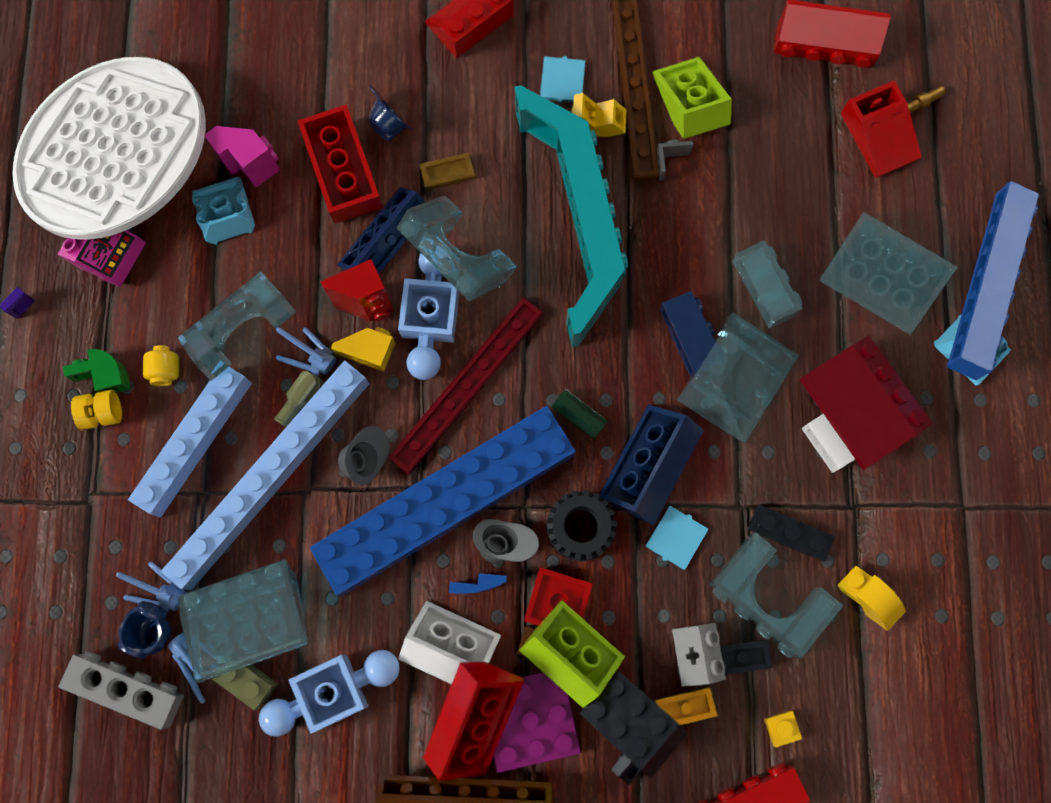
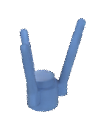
[276,327,336,376]
[116,562,186,612]
[168,632,223,704]

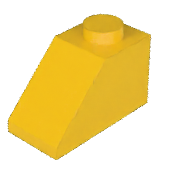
[331,327,395,372]

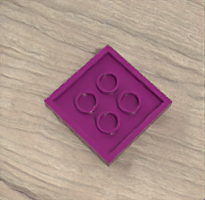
[494,672,581,773]

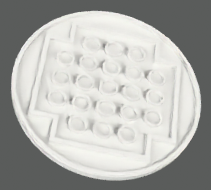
[13,57,206,239]

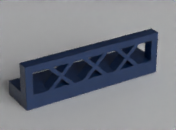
[337,187,432,275]

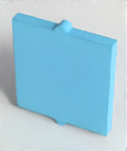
[540,56,585,103]
[645,506,708,570]

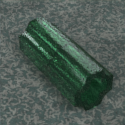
[551,389,608,440]

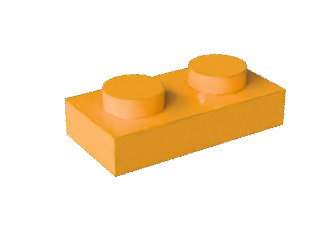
[654,687,717,725]

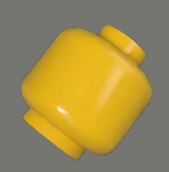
[143,346,179,386]

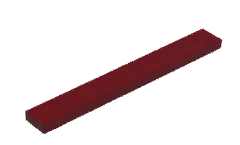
[388,297,544,475]

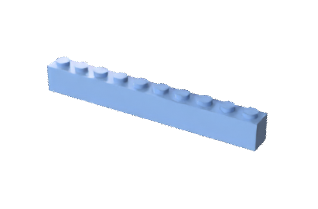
[161,360,369,590]

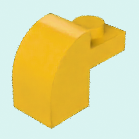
[572,93,626,137]
[838,566,906,631]

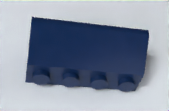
[599,405,704,525]

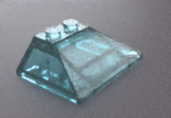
[677,312,799,443]

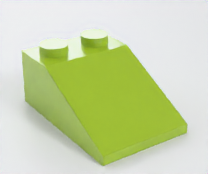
[653,57,732,139]

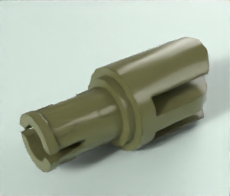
[274,371,324,427]

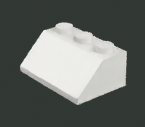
[398,601,501,684]

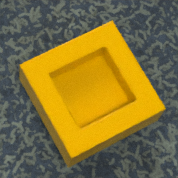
[764,710,802,748]

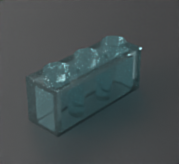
[732,240,803,329]

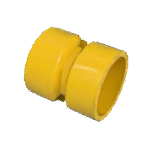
[71,389,122,430]

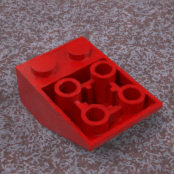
[840,80,922,178]

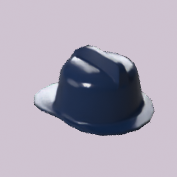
[369,85,413,141]

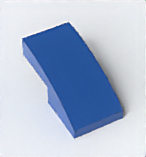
[449,573,507,594]

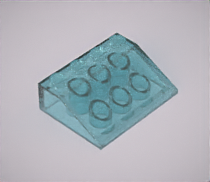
[819,211,958,335]
[179,559,308,683]

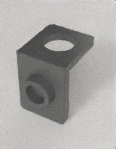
[656,140,693,181]

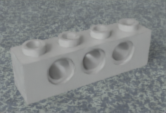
[59,651,184,730]

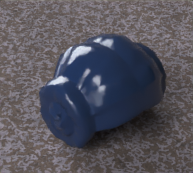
[117,601,172,659]

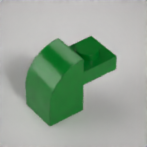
[63,349,131,393]

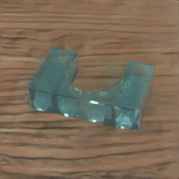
[397,196,517,302]
[178,271,296,381]
[709,532,843,658]

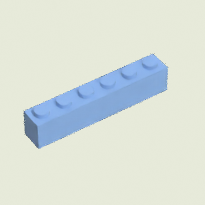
[128,363,252,517]

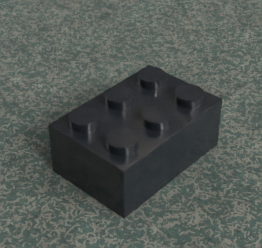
[580,670,688,778]

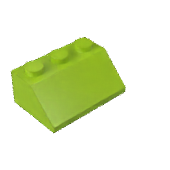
[519,600,625,708]

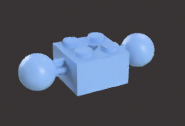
[398,244,460,380]
[259,650,400,737]

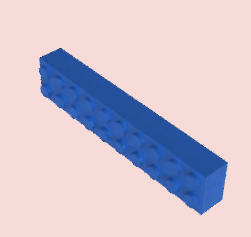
[309,406,576,597]

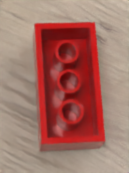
[298,104,383,224]

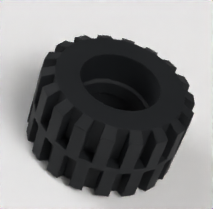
[547,490,617,562]

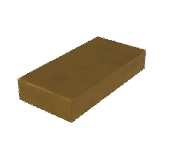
[420,152,475,191]

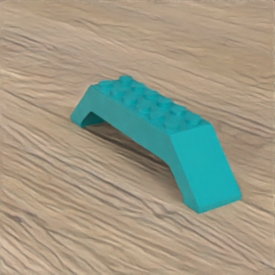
[515,85,628,348]

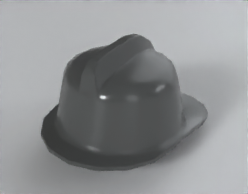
[338,426,390,485]
[473,519,539,564]

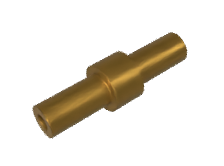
[907,86,946,113]

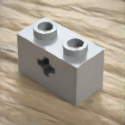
[672,623,726,686]

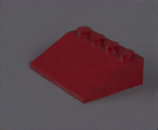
[799,335,933,470]

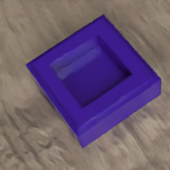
[0,287,35,319]

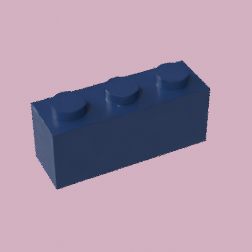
[659,291,726,380]

